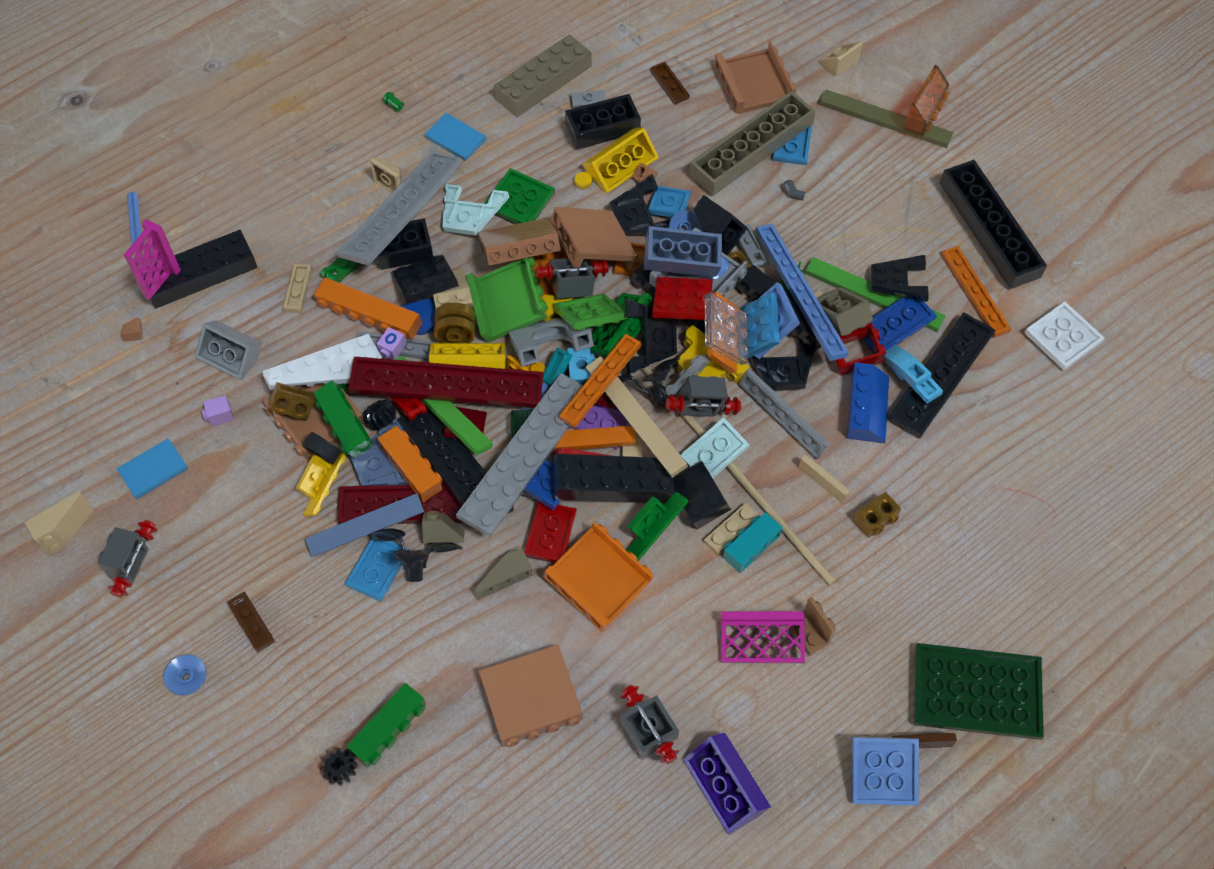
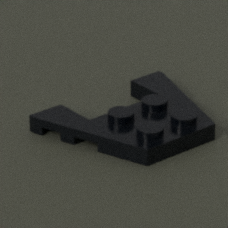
[609,174,671,236]
[871,255,929,302]
[624,299,677,373]
[749,341,815,390]

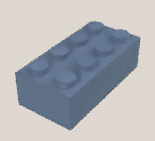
[644,226,722,277]

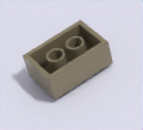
[817,287,873,336]

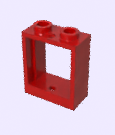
[836,323,886,375]

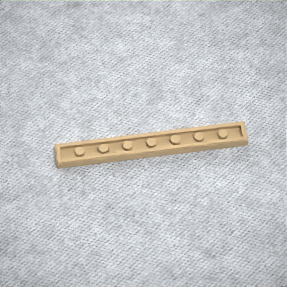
[586,356,688,477]

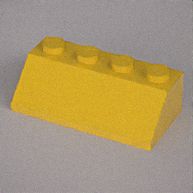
[582,127,659,193]
[429,343,505,369]

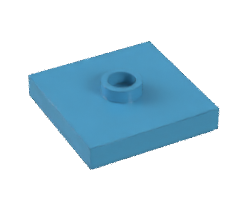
[648,186,691,217]

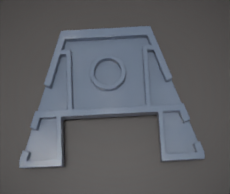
[350,418,409,486]

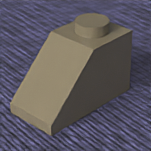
[422,511,465,543]

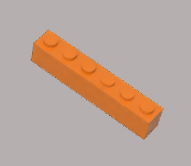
[313,277,423,341]

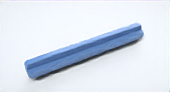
[127,192,141,245]

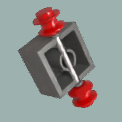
[535,258,609,299]
[666,375,741,417]
[98,520,158,598]
[620,685,679,764]

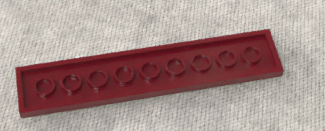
[348,356,544,408]

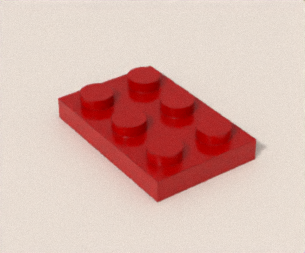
[524,501,577,563]

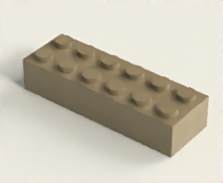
[494,34,592,118]

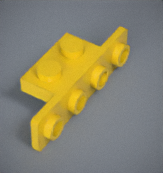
[296,449,346,517]

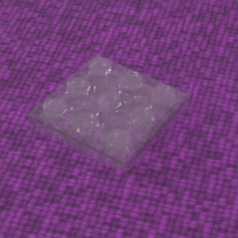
[705,292,748,365]

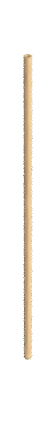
[634,353,836,586]

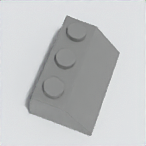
[195,320,262,380]

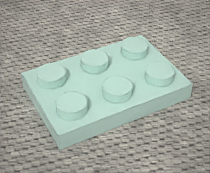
[681,417,750,478]

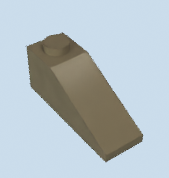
[475,548,533,600]

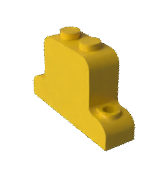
[677,325,750,383]

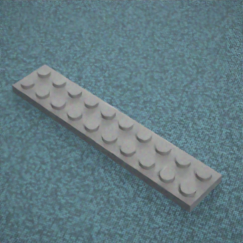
[337,151,463,266]
[456,373,583,537]

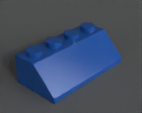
[847,362,889,444]

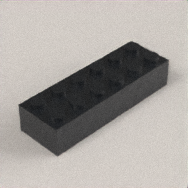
[143,229,258,309]
[552,453,675,503]

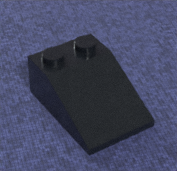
[673,461,731,530]

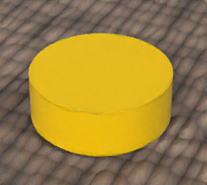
[575,172,592,189]

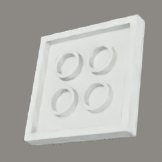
[1025,302,1105,370]

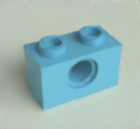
[567,347,595,385]

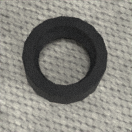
[303,432,342,465]

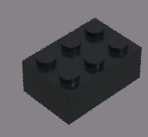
[378,218,433,270]

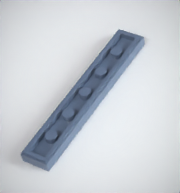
[305,494,425,557]

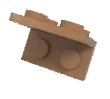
[790,597,836,656]

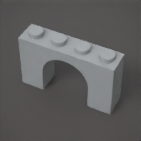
[509,317,594,366]

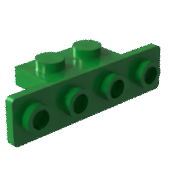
[626,492,689,561]

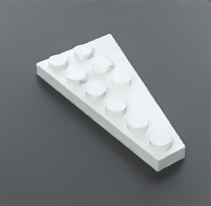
[262,334,383,390]

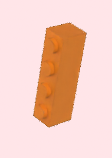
[377,426,443,502]

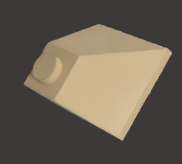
[370,158,402,193]

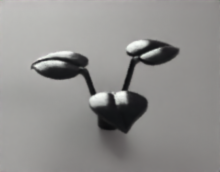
[617,356,680,406]
[370,528,463,582]

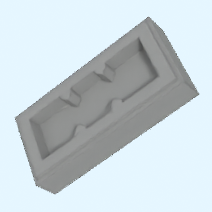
[571,90,606,108]

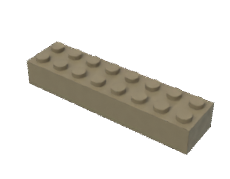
[690,91,815,196]

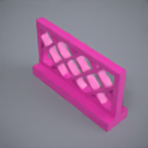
[124,219,181,300]
[721,611,805,663]

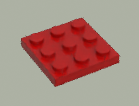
[653,277,713,320]

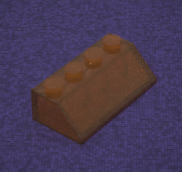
[904,65,950,137]

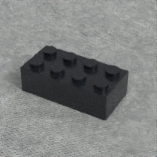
[565,94,641,149]

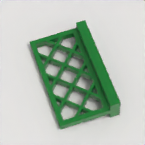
[590,292,654,357]

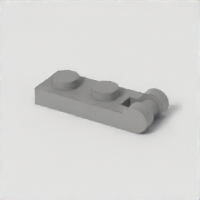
[738,224,770,268]
[666,354,712,396]

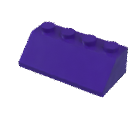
[683,733,771,834]

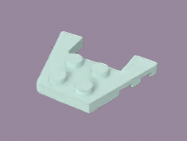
[443,184,509,236]

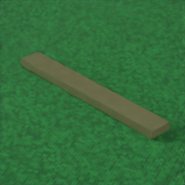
[819,89,953,148]

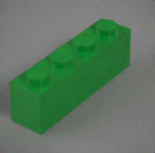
[313,380,374,458]
[346,683,426,768]

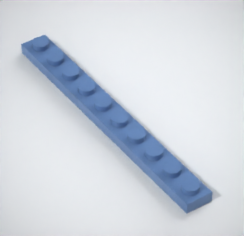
[755,224,849,361]

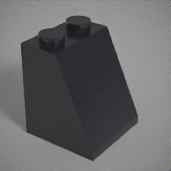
[693,195,748,255]

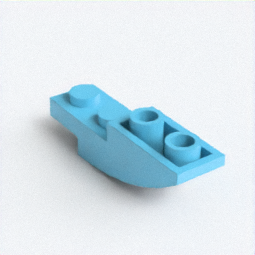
[884,345,943,404]

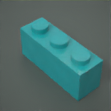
[723,512,783,573]

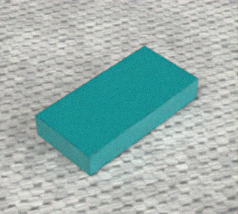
[543,348,573,386]

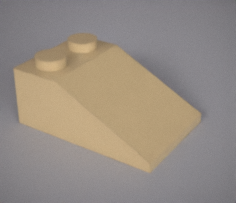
[433,269,474,310]
[24,490,93,557]

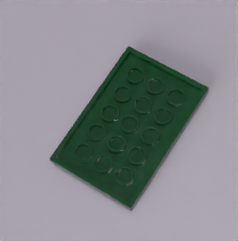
[914,643,1044,740]

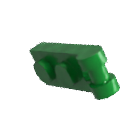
[320,257,361,283]

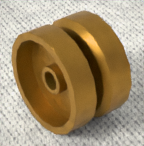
[434,302,476,343]

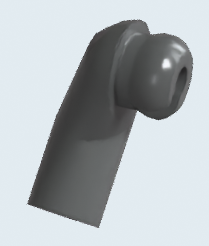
[783,180,805,200]

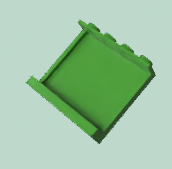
[466,256,548,343]

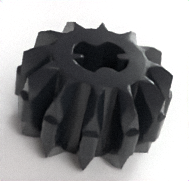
[363,399,396,430]
[320,748,358,786]

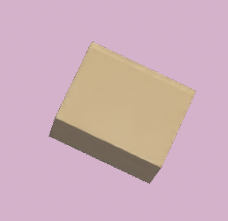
[818,41,863,77]

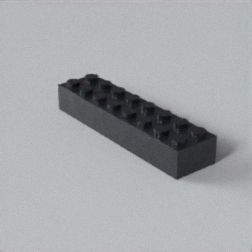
[940,160,1047,289]

